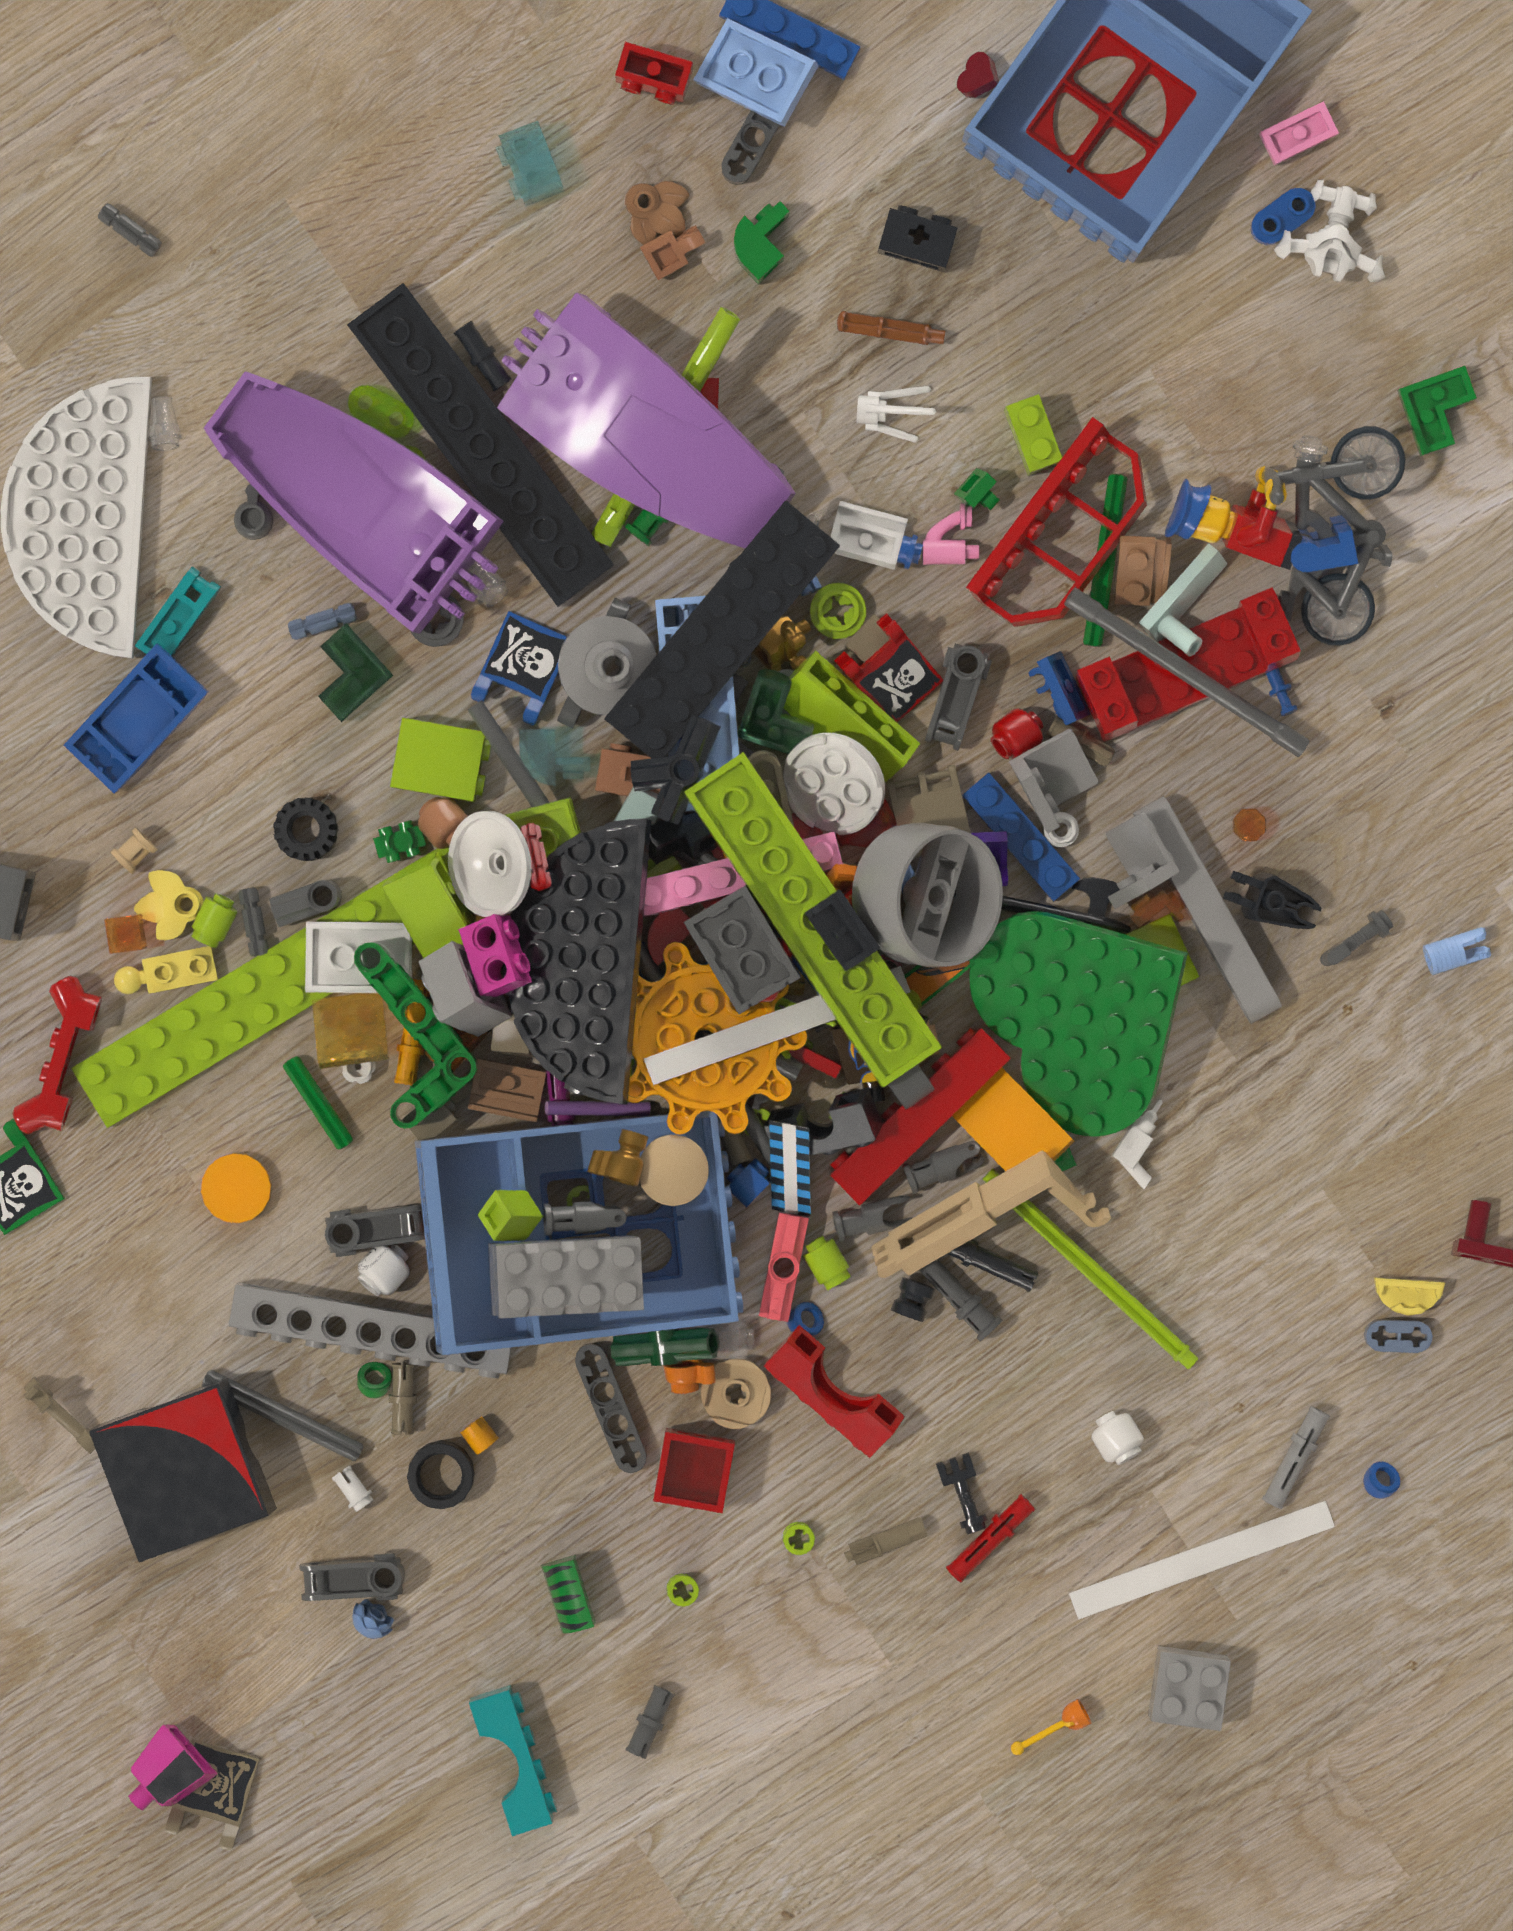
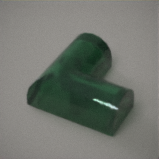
[318,623,394,722]
[737,669,815,754]

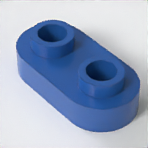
[1251,188,1316,245]

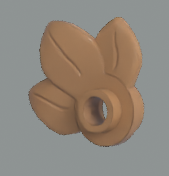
[625,181,689,245]

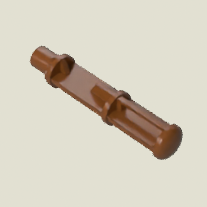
[837,311,946,345]

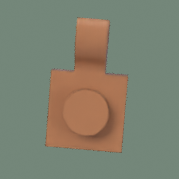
[640,225,705,280]

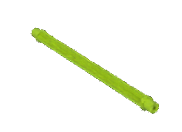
[982,1168,1198,1369]

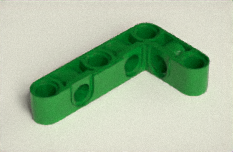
[354,942,478,1129]

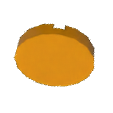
[201,1153,272,1223]

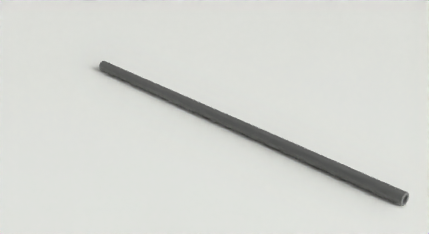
[467,700,812,1199]

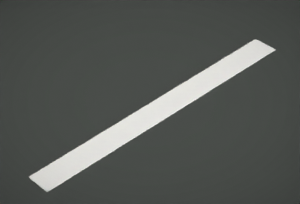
[644,966,910,1085]
[1069,1501,1335,1620]

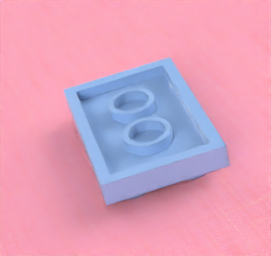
[693,18,819,127]

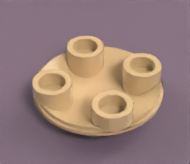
[639,1135,709,1206]

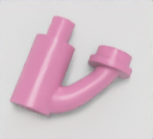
[922,504,979,565]

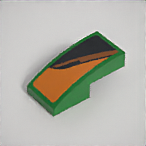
[904,958,975,1007]

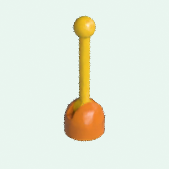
[1011,1699,1092,1755]

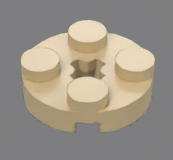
[701,1358,771,1429]

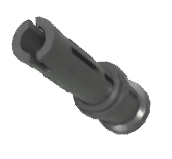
[919,1259,1003,1342]

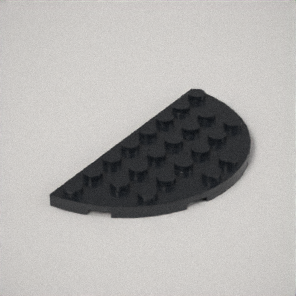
[502,819,652,1105]

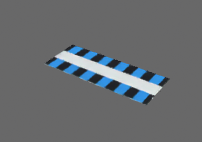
[769,1120,811,1217]

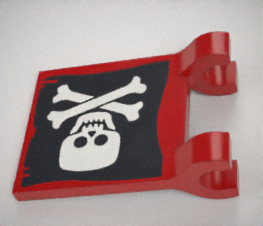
[834,613,943,723]

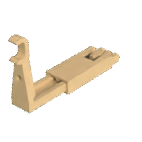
[871,1150,1111,1278]

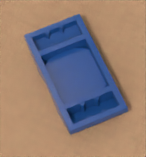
[63,643,209,794]

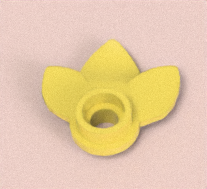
[134,870,204,940]

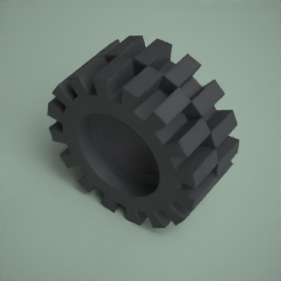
[273,798,338,861]

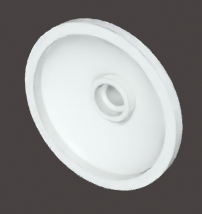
[448,811,531,917]

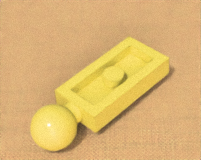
[114,946,218,994]

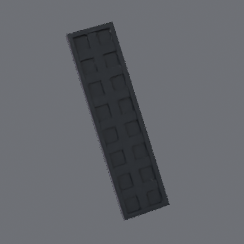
[604,500,840,758]

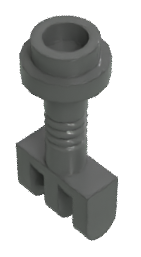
[1320,910,1393,966]

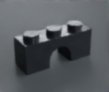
[764,1088,883,1156]

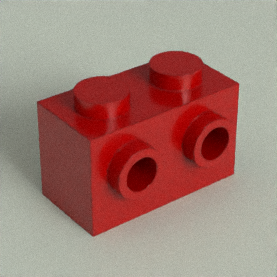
[615,41,693,105]

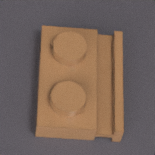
[1114,535,1172,606]
[468,1059,547,1122]

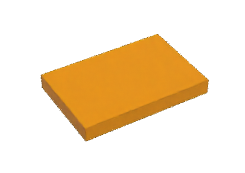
[952,1068,1075,1171]

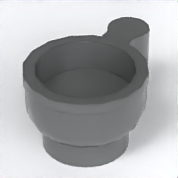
[234,484,273,540]

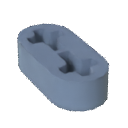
[1364,1319,1433,1353]

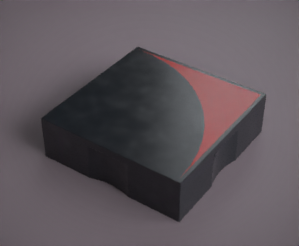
[89,1377,277,1563]

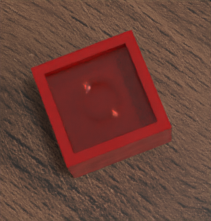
[653,1428,735,1514]

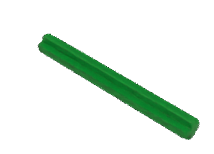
[1083,474,1128,647]

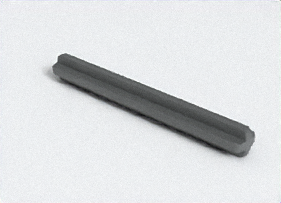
[202,1370,363,1461]

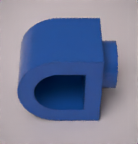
[726,1158,771,1208]

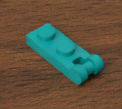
[135,566,221,656]

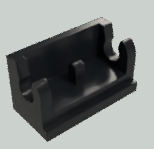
[804,889,880,971]

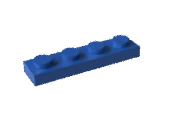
[719,0,860,80]
[962,772,1080,902]

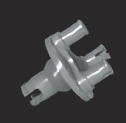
[558,616,656,715]

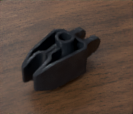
[1223,871,1322,929]

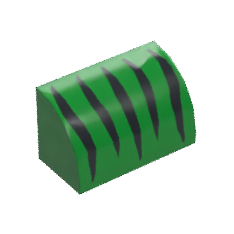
[541,1554,595,1634]

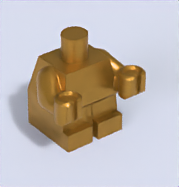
[752,616,811,675]

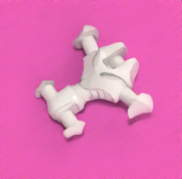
[1274,180,1385,282]

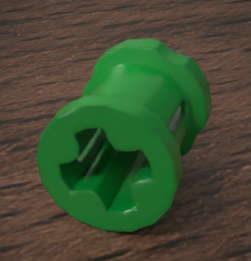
[625,509,669,547]

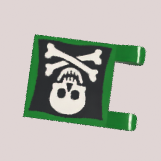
[0,1119,65,1235]

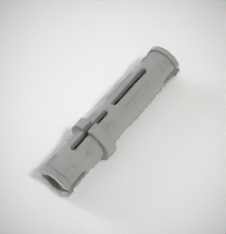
[1262,1406,1330,1510]

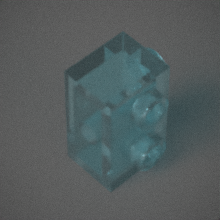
[495,121,564,206]

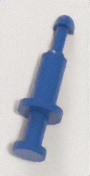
[1266,668,1298,716]

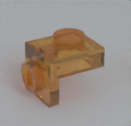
[1128,890,1185,928]

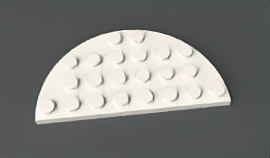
[1,377,152,659]

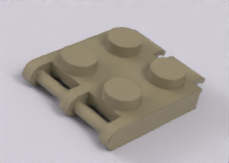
[886,765,971,859]

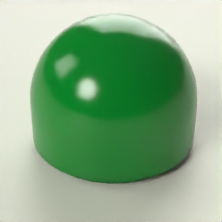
[357,1362,392,1399]

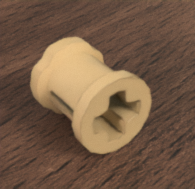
[111,827,158,874]

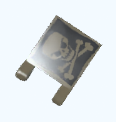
[165,1739,260,1850]

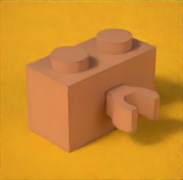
[595,743,660,796]

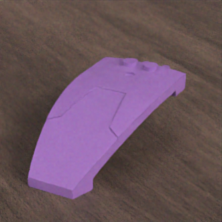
[497,293,796,548]
[204,371,503,634]

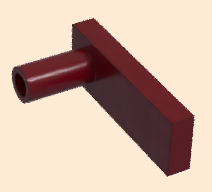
[1451,1200,1513,1268]

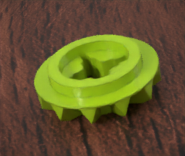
[810,583,866,639]

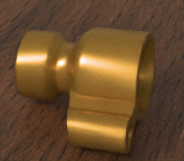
[587,1129,649,1187]

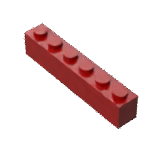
[830,1028,1011,1206]

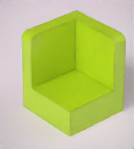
[478,1190,543,1241]

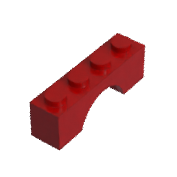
[763,1325,905,1458]

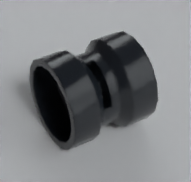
[891,1277,935,1322]

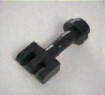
[936,1452,988,1535]

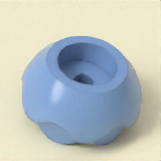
[352,1599,394,1639]

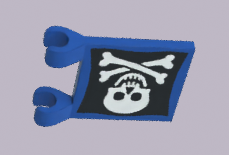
[471,611,567,725]

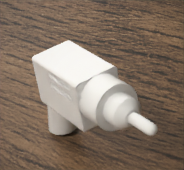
[1112,1100,1163,1189]

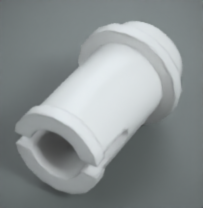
[332,1465,373,1512]

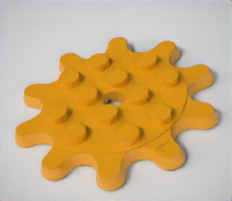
[628,942,807,1135]

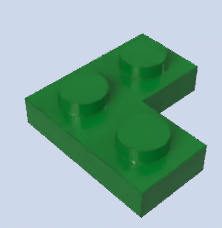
[1397,366,1477,457]

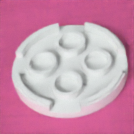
[783,733,885,835]

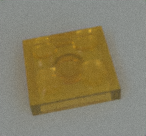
[312,993,390,1069]

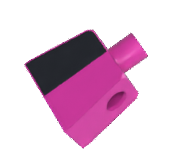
[128,1724,217,1811]

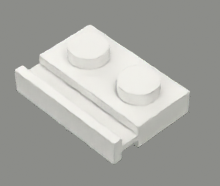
[831,501,908,570]

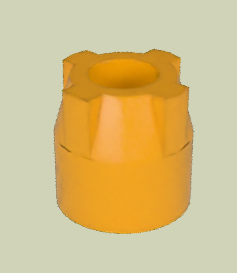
[460,1416,499,1455]

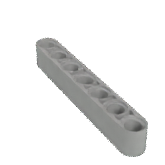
[1133,796,1282,1024]

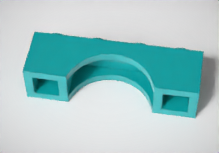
[469,1685,558,1837]

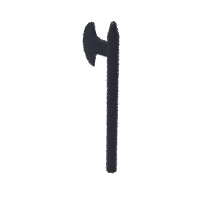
[953,877,1131,933]

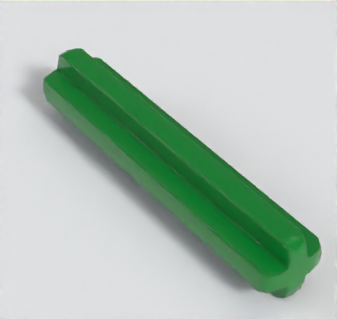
[283,1056,353,1150]

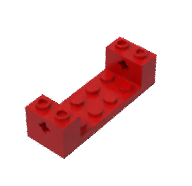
[1076,587,1301,742]

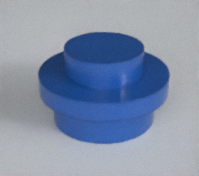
[897,534,923,569]

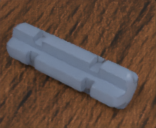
[288,603,357,640]

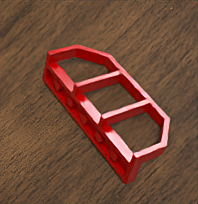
[966,417,1147,627]

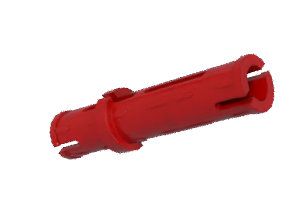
[946,1494,1036,1583]

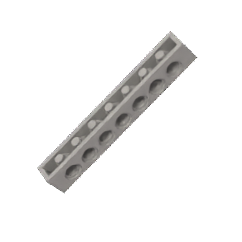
[229,1282,512,1379]

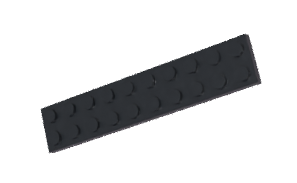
[347,283,614,608]

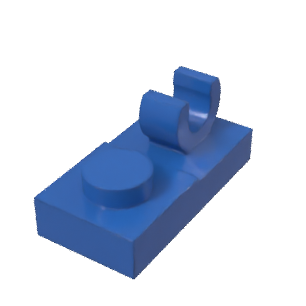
[1028,651,1091,726]

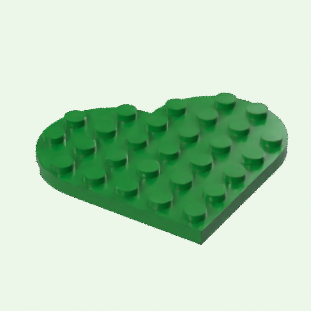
[969,911,1188,1137]

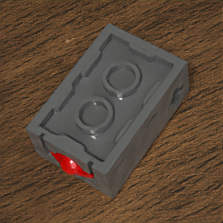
[684,885,801,1014]

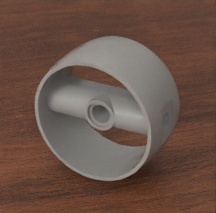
[852,823,1003,968]

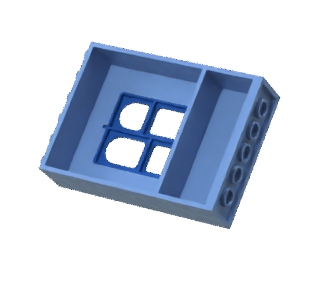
[415,1111,743,1355]

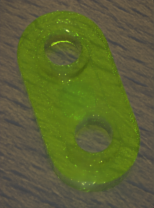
[348,385,415,438]

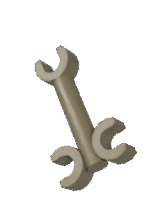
[24,1377,95,1454]

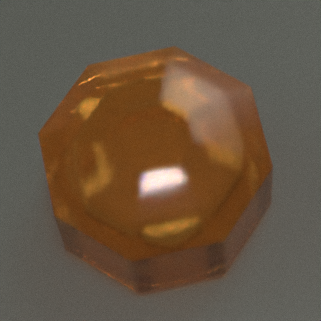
[1232,809,1266,842]

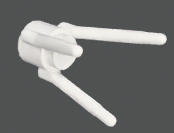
[857,386,936,443]

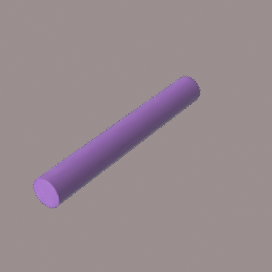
[545,1101,650,1116]

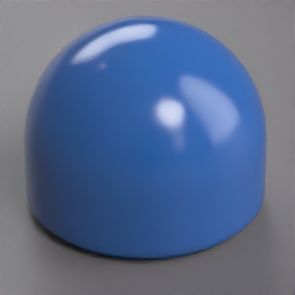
[787,1302,824,1336]
[1363,1462,1400,1499]

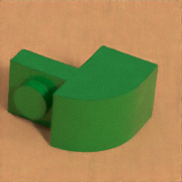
[734,201,790,285]

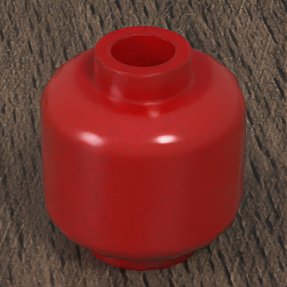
[990,708,1044,759]

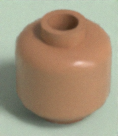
[418,797,468,849]

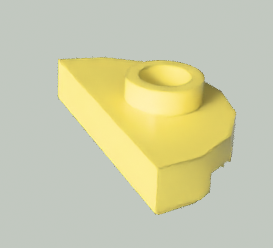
[1374,1277,1445,1315]

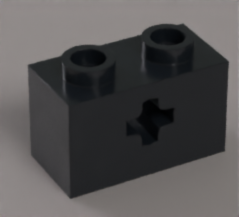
[878,205,958,273]

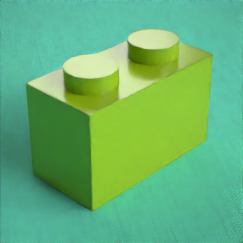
[1004,394,1062,476]

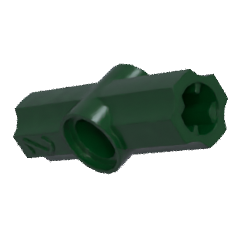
[611,1327,720,1366]

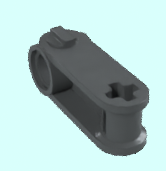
[925,643,992,751]
[325,1203,425,1257]
[299,1553,405,1601]

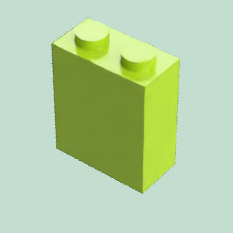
[390,717,492,802]

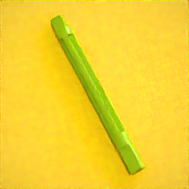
[591,307,740,547]

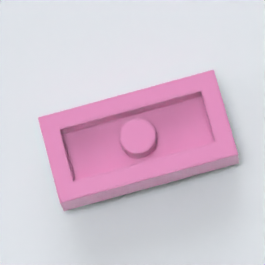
[1259,101,1339,166]

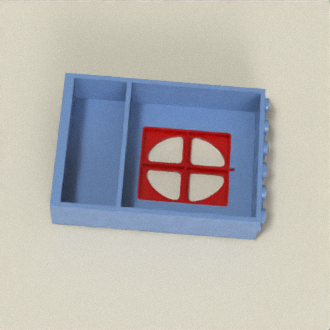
[962,0,1313,263]

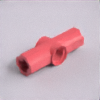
[758,1212,809,1322]

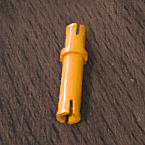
[394,979,430,1085]

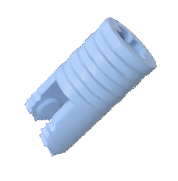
[1423,927,1491,975]

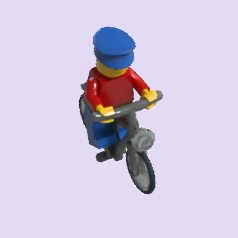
[1165,426,1406,646]

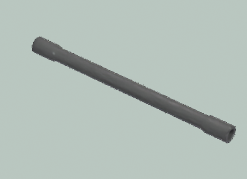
[1064,587,1310,757]

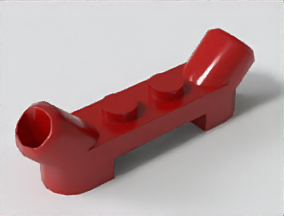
[12,975,102,1135]

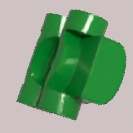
[373,820,426,863]

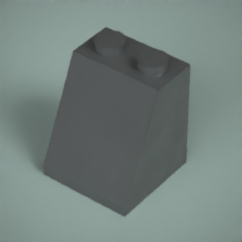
[0,864,36,941]

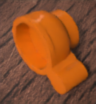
[663,1359,716,1394]

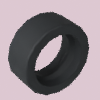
[407,1440,475,1509]

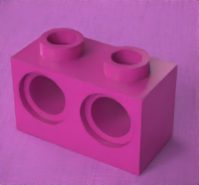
[458,914,532,997]

